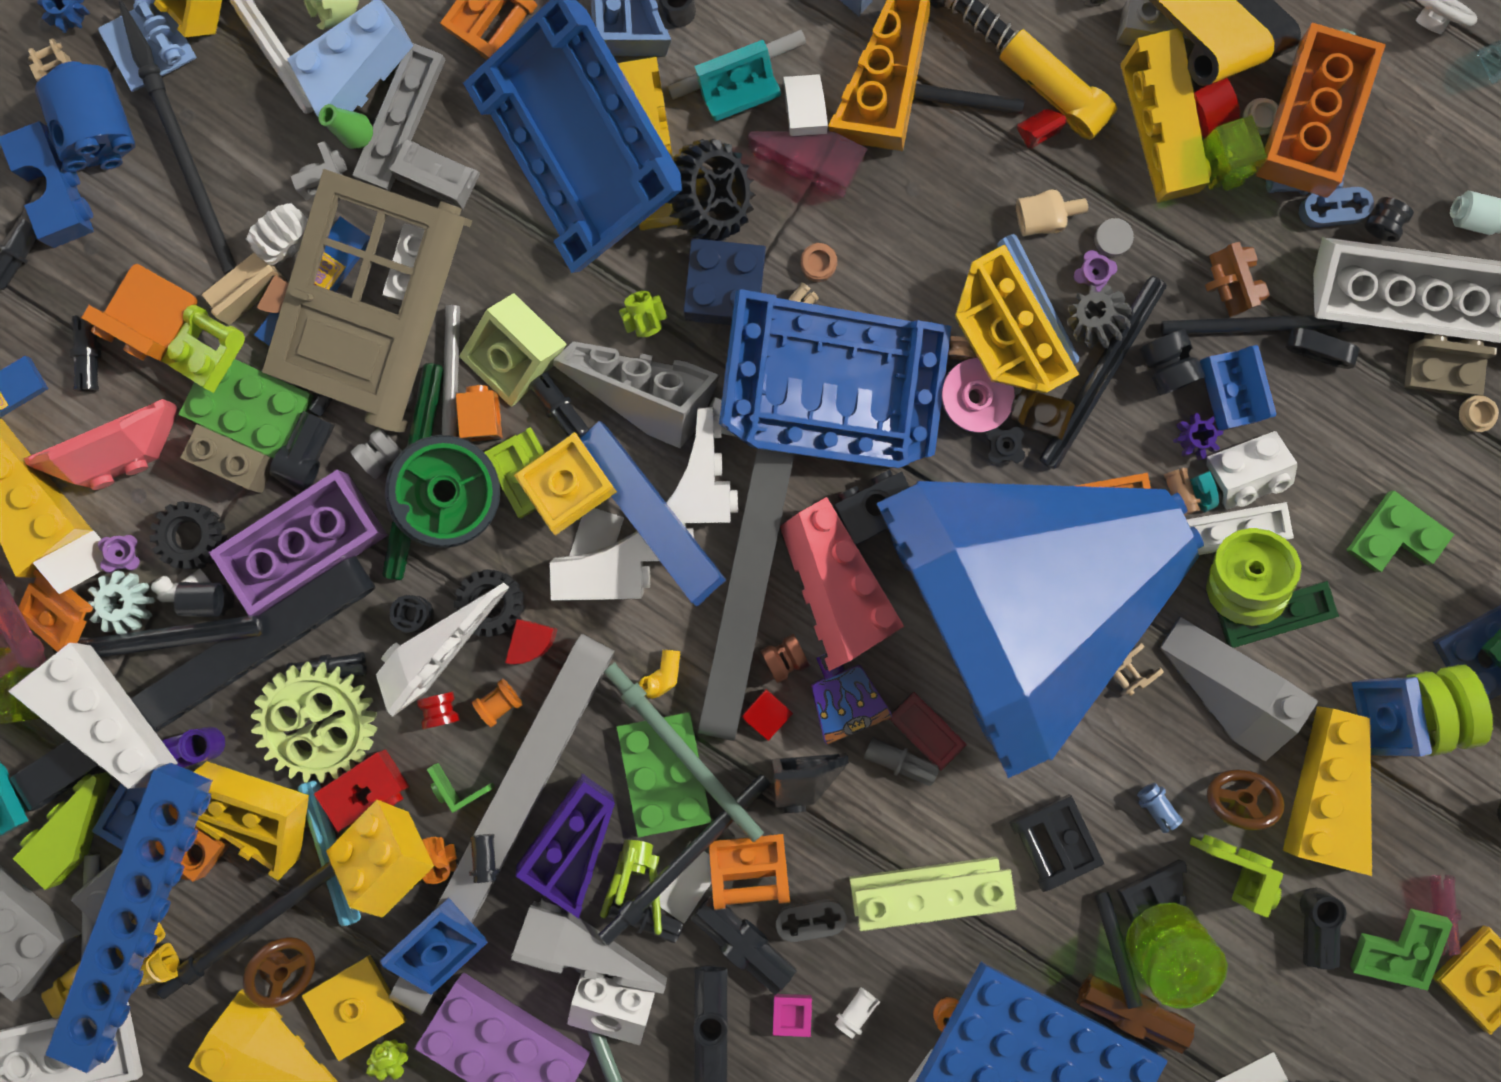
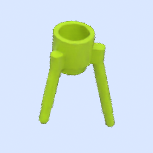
[600,840,662,935]

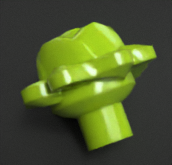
[366,1039,408,1081]

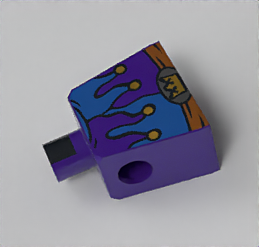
[810,653,892,745]

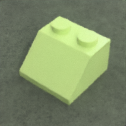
[459,293,567,407]

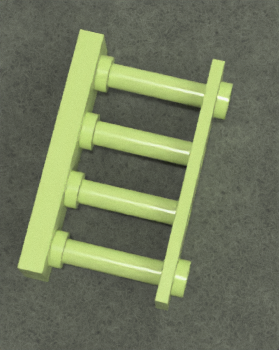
[849,857,1016,931]

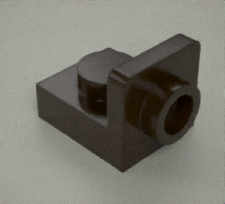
[1011,389,1075,440]

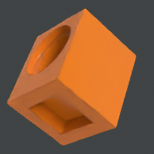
[456,385,503,442]

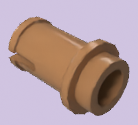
[1163,468,1201,516]

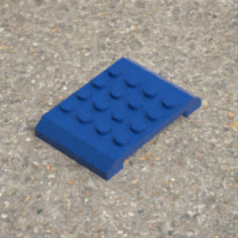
[463,0,682,273]

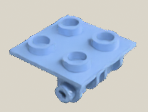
[98,0,197,92]

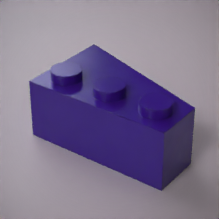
[516,774,615,919]

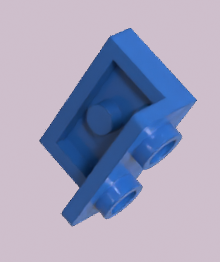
[1200,345,1276,431]

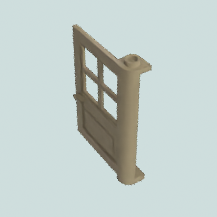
[262,168,472,432]

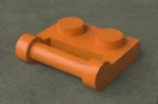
[440,0,537,60]
[709,834,790,910]

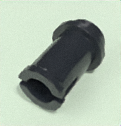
[469,834,500,883]

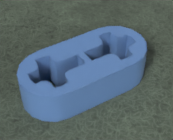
[1299,187,1374,228]

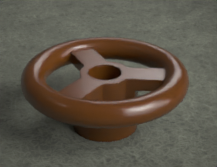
[1207,769,1284,830]
[243,937,315,1008]

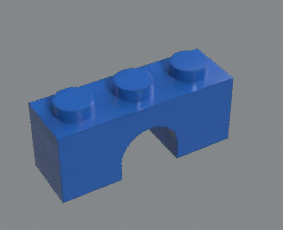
[0,121,94,248]

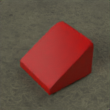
[1017,109,1067,149]
[741,689,793,741]

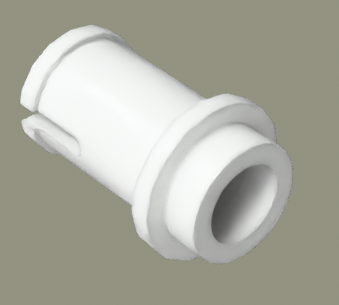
[835,987,880,1039]

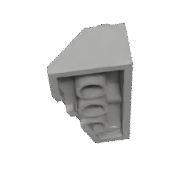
[553,341,719,448]
[1159,617,1318,761]

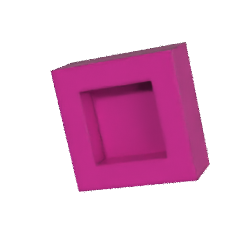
[773,994,812,1037]

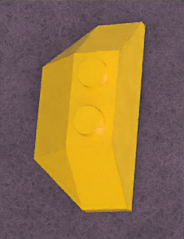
[955,244,1079,394]

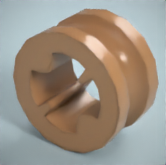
[947,336,978,361]

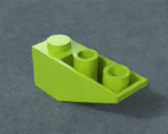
[13,772,112,890]

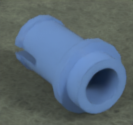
[1137,783,1183,833]

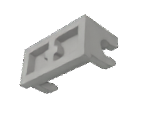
[389,139,480,210]

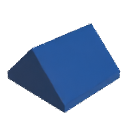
[380,898,488,995]

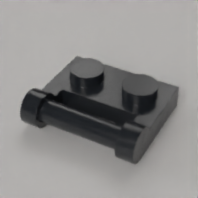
[1009,794,1105,892]

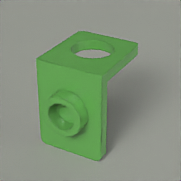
[427,763,495,813]

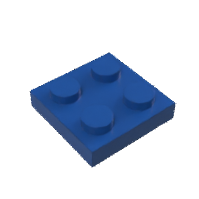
[1351,677,1432,756]

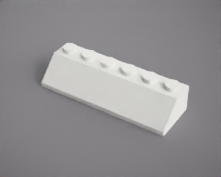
[1313,237,1501,343]

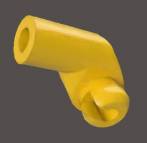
[639,649,681,699]

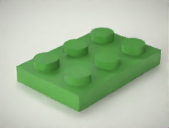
[179,359,314,458]
[617,712,712,837]

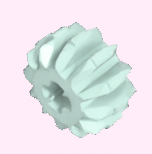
[87,571,155,634]

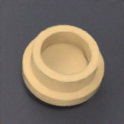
[1459,395,1499,433]

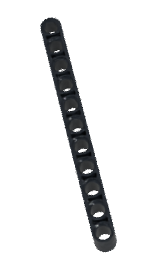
[10,556,376,812]

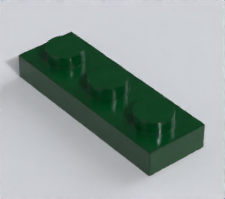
[1217,581,1339,648]

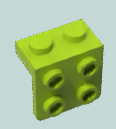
[1189,834,1284,917]

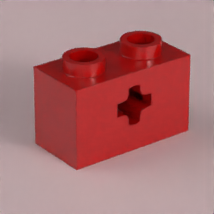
[314,749,410,832]

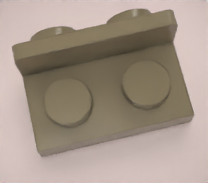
[1404,334,1497,397]

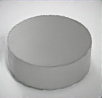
[1094,218,1134,257]

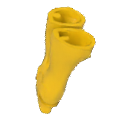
[41,917,180,1019]

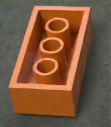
[1256,22,1386,198]

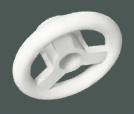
[1416,0,1477,34]

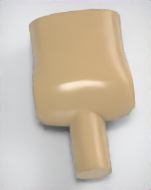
[1016,190,1088,237]

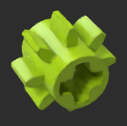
[619,291,668,337]

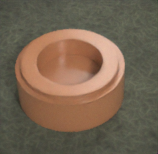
[800,243,837,282]

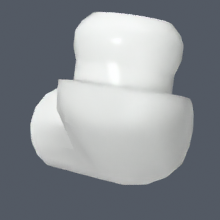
[151,569,211,602]

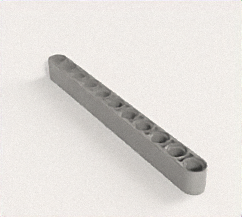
[389,634,615,1016]

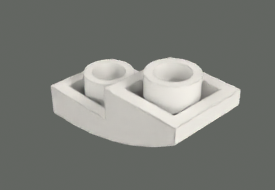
[783,74,828,136]

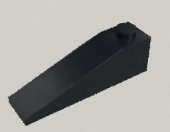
[772,753,849,813]

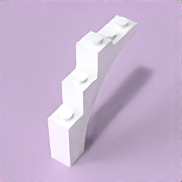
[550,407,738,600]

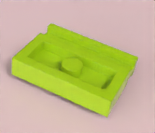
[484,427,545,519]

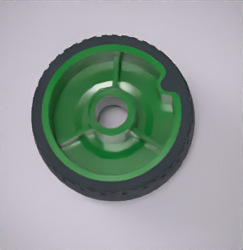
[385,435,500,548]

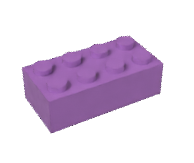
[209,470,388,616]
[414,973,590,1082]

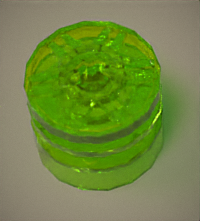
[1125,903,1228,1009]

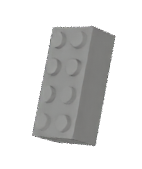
[0,865,81,1002]

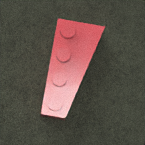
[780,497,904,671]

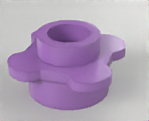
[1074,250,1117,292]
[98,535,140,573]

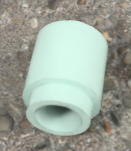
[1450,191,1501,235]

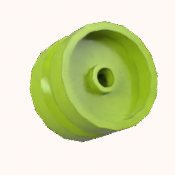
[1206,528,1301,626]
[1405,665,1493,756]

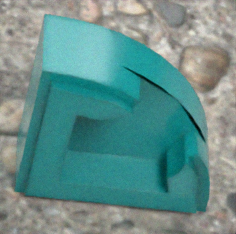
[1190,471,1219,513]

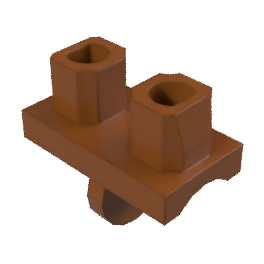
[1205,241,1270,317]

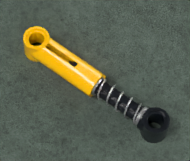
[930,0,1117,140]

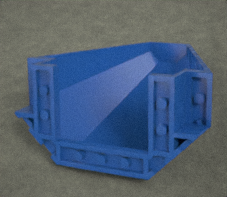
[877,481,1204,778]

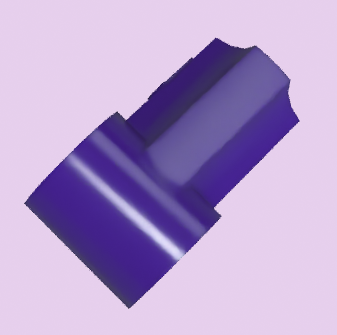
[162,726,225,768]

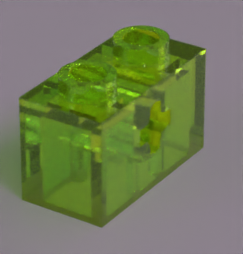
[1203,115,1268,191]

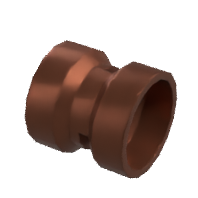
[760,633,810,683]

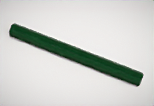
[382,363,444,580]

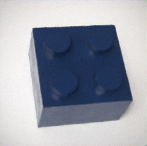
[684,238,766,325]

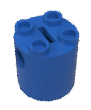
[35,61,135,172]

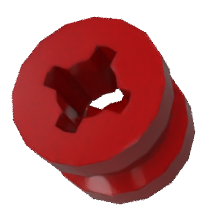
[416,692,460,730]

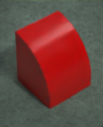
[1194,78,1240,141]
[505,619,558,664]

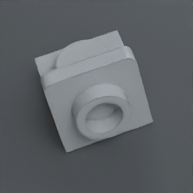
[290,141,347,200]

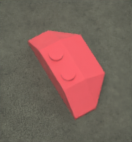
[24,399,178,490]

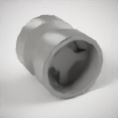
[351,427,402,479]

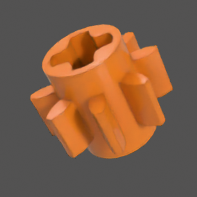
[422,837,457,884]

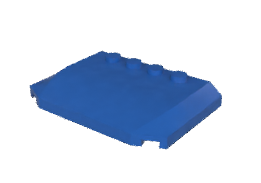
[719,289,952,468]

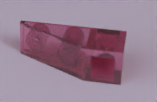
[748,132,867,197]

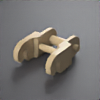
[28,38,71,81]
[1113,642,1164,696]

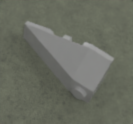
[511,898,667,994]

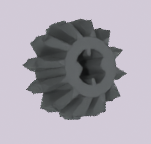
[1067,284,1132,349]

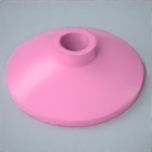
[942,358,1015,432]

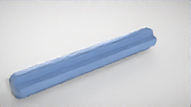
[997,234,1079,365]

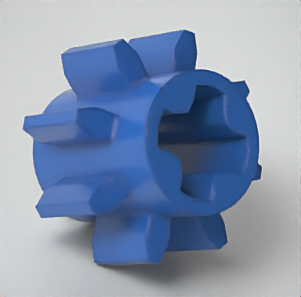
[37,0,90,33]

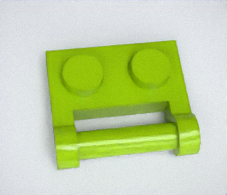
[161,305,245,393]

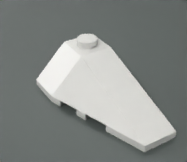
[376,583,509,716]

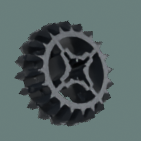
[666,139,756,241]

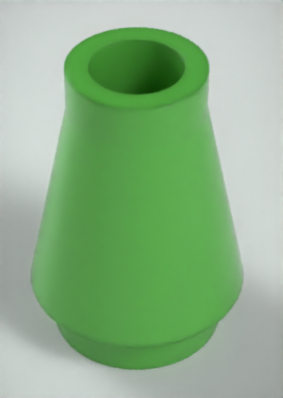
[318,104,373,149]

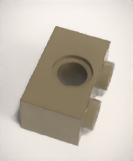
[181,424,274,493]

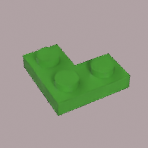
[1346,491,1455,572]
[1350,909,1453,990]

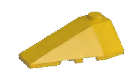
[188,989,338,1082]

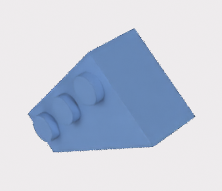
[591,0,671,56]

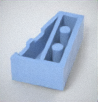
[287,0,414,117]

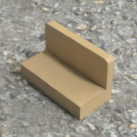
[202,253,286,325]

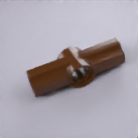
[1077,973,1195,1054]

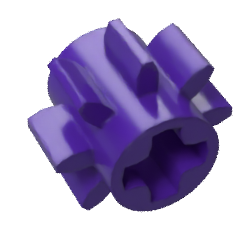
[1173,413,1223,460]

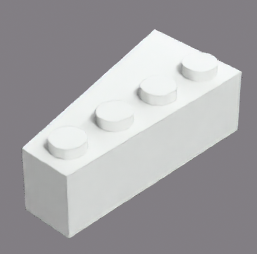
[9,643,178,789]

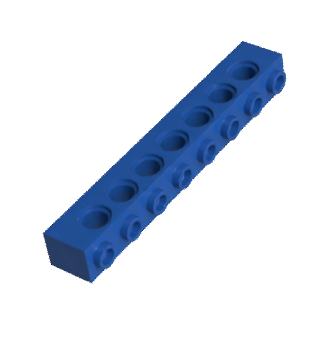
[45,763,213,1073]

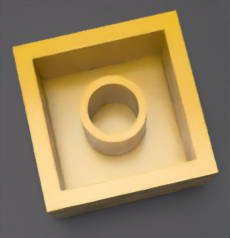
[326,800,434,918]

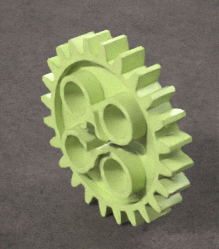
[251,662,377,783]

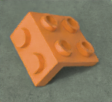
[81,264,197,362]

